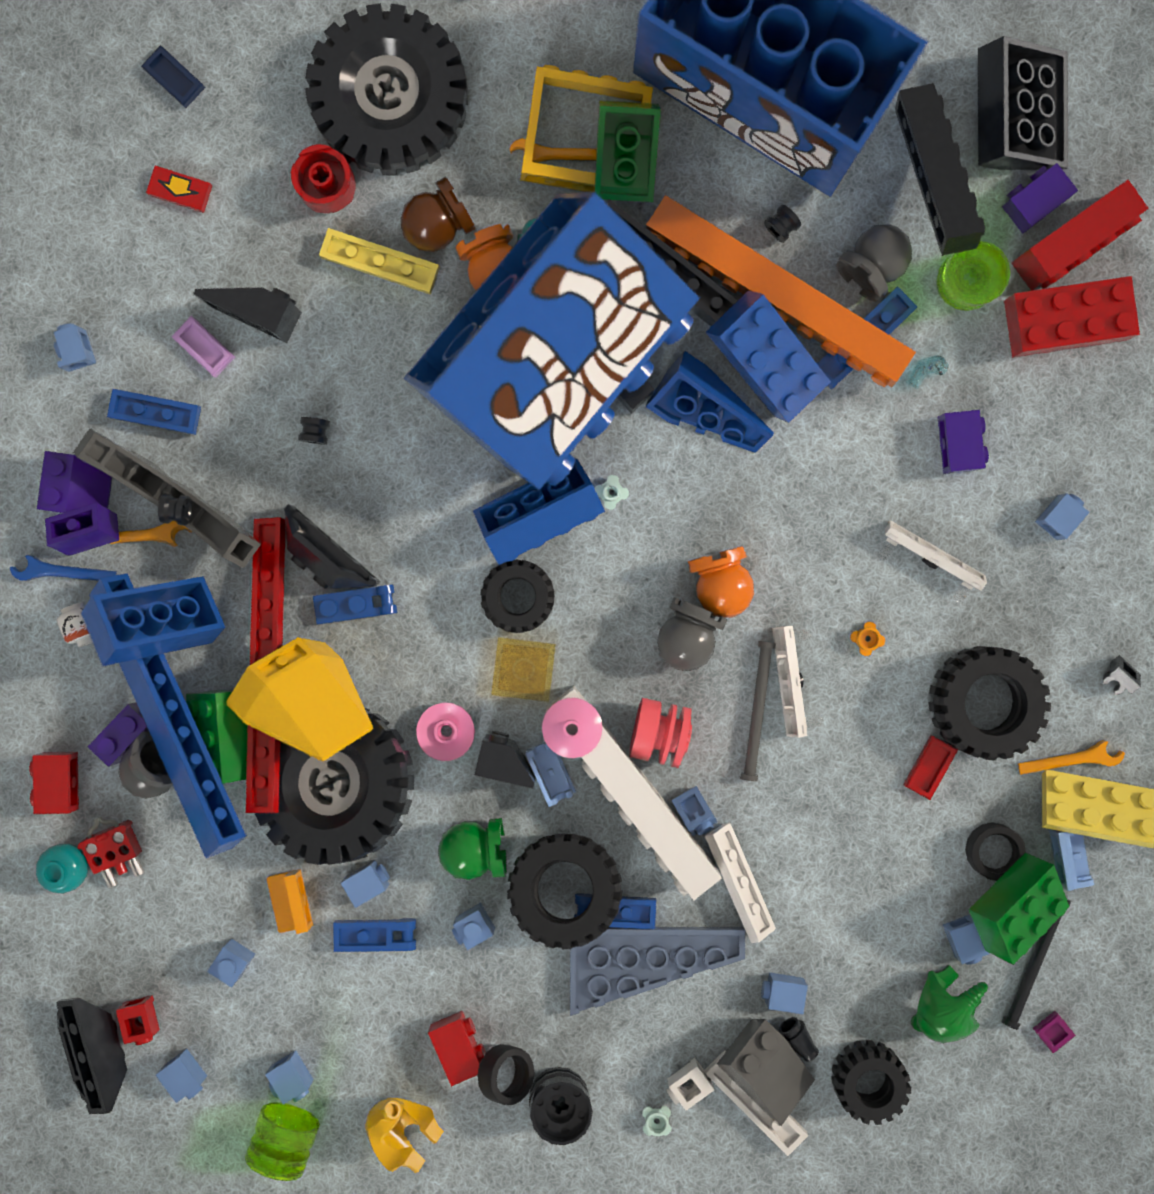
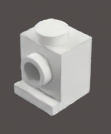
[666,1057,714,1110]

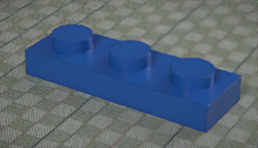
[107,388,201,435]

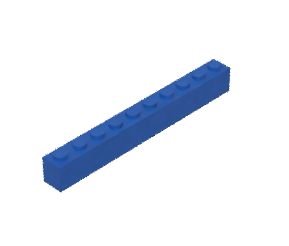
[89,573,246,858]

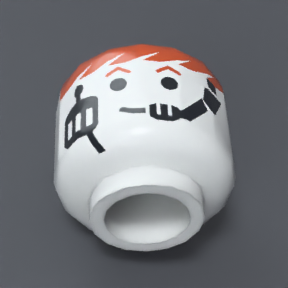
[57,602,93,647]

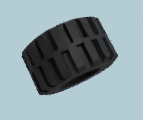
[480,559,555,633]
[831,1040,912,1125]

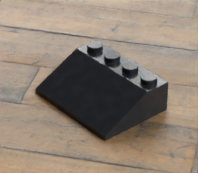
[978,36,1068,170]

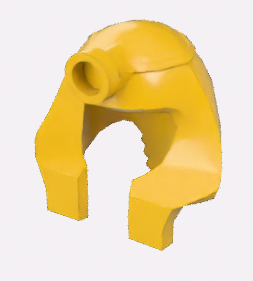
[365,1097,444,1173]

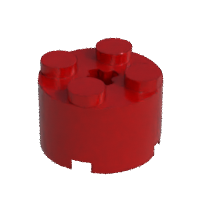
[291,144,356,214]

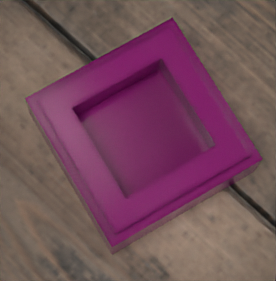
[1032,1011,1076,1054]

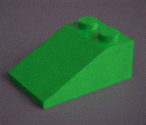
[594,100,661,202]

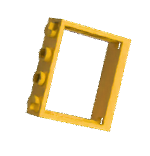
[520,65,653,193]

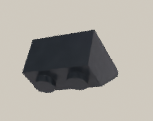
[474,731,536,788]

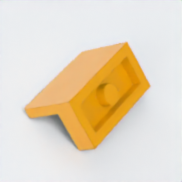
[267,869,313,934]

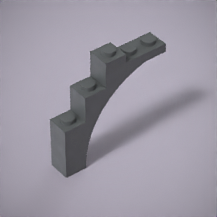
[73,428,261,568]

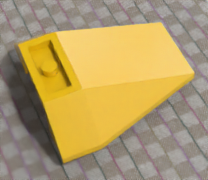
[226,637,373,762]

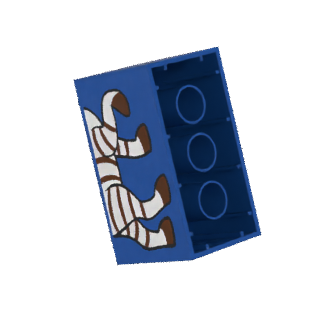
[633,0,928,197]
[403,192,700,490]

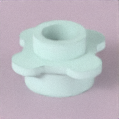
[595,475,629,510]
[642,1106,671,1136]

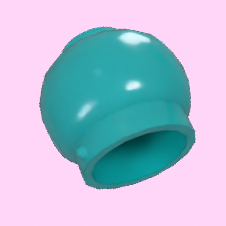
[36,843,90,894]

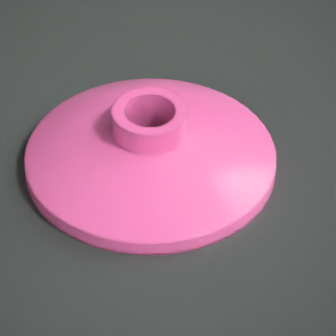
[542,698,602,758]
[416,703,475,761]

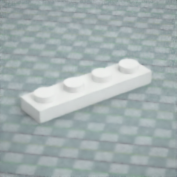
[705,823,776,943]
[705,1050,808,1156]

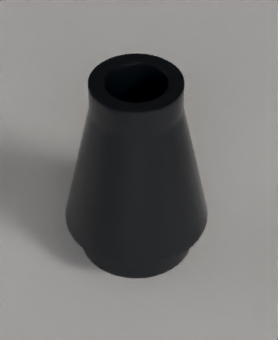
[779,1017,819,1062]

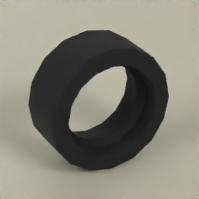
[965,822,1026,881]
[477,1044,535,1105]

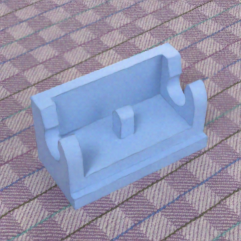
[525,742,576,807]
[1049,829,1094,891]

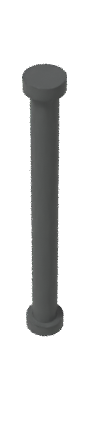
[740,641,776,781]

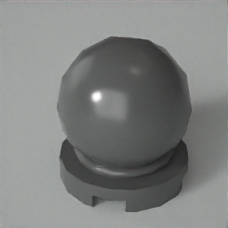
[836,224,912,302]
[657,597,728,671]
[118,731,173,799]

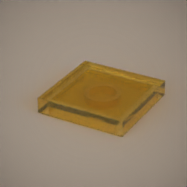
[491,637,556,702]

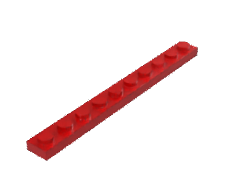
[245,517,285,813]

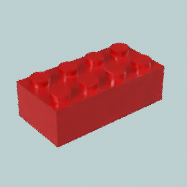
[1012,179,1149,291]
[1004,276,1140,358]

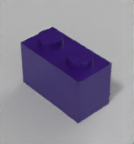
[1002,163,1078,234]
[937,410,989,474]
[45,503,119,556]
[87,702,149,767]

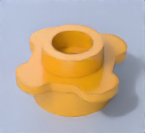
[850,622,885,656]

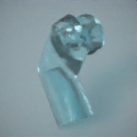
[906,355,949,389]

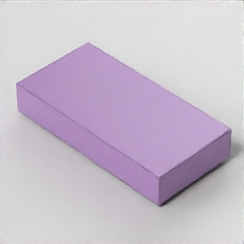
[171,316,235,378]

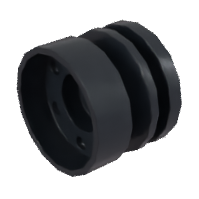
[529,1067,593,1145]

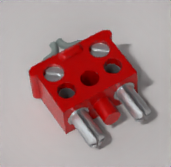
[77,816,144,888]

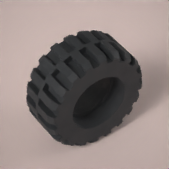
[928,646,1051,761]
[507,833,623,950]

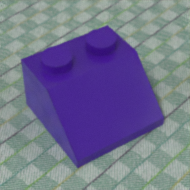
[37,451,112,513]

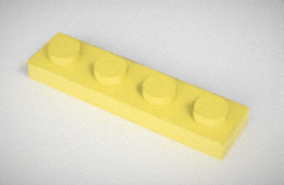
[319,228,440,295]

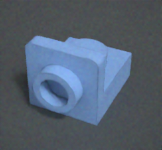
[671,786,717,836]

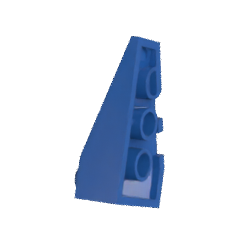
[646,351,774,453]

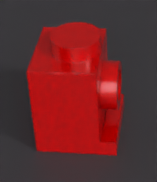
[116,995,160,1045]

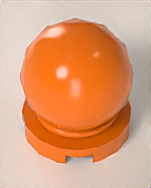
[455,224,513,291]
[688,546,754,618]

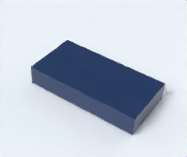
[141,45,205,108]

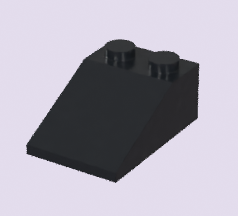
[193,287,302,343]

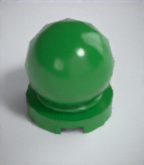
[438,818,507,880]

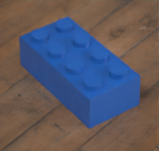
[706,290,831,423]
[473,458,605,565]
[81,576,225,666]

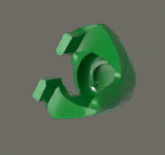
[911,965,988,1044]

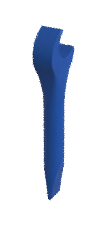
[9,555,117,581]

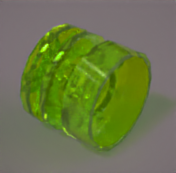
[936,241,1011,311]
[244,1102,320,1181]

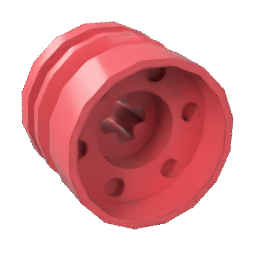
[629,698,692,768]

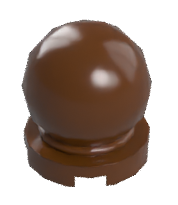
[400,176,476,252]

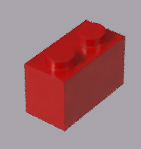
[29,752,79,814]
[428,1010,486,1087]

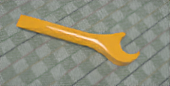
[509,138,596,163]
[110,521,192,547]
[1018,740,1125,775]

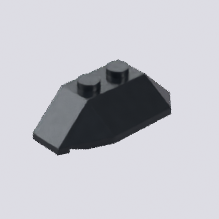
[284,504,381,589]
[56,998,128,1114]

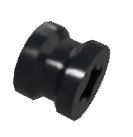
[764,205,801,243]
[298,417,330,445]
[158,493,192,526]

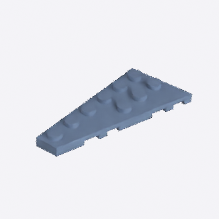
[570,927,745,1016]

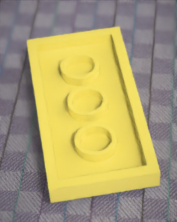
[1042,769,1154,848]

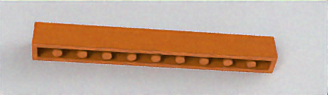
[646,195,916,388]

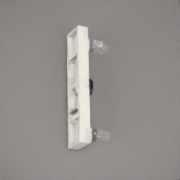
[877,520,987,604]
[772,626,824,738]

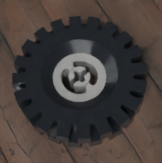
[305,3,468,175]
[255,707,414,865]

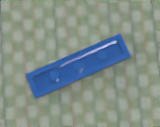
[817,286,918,390]

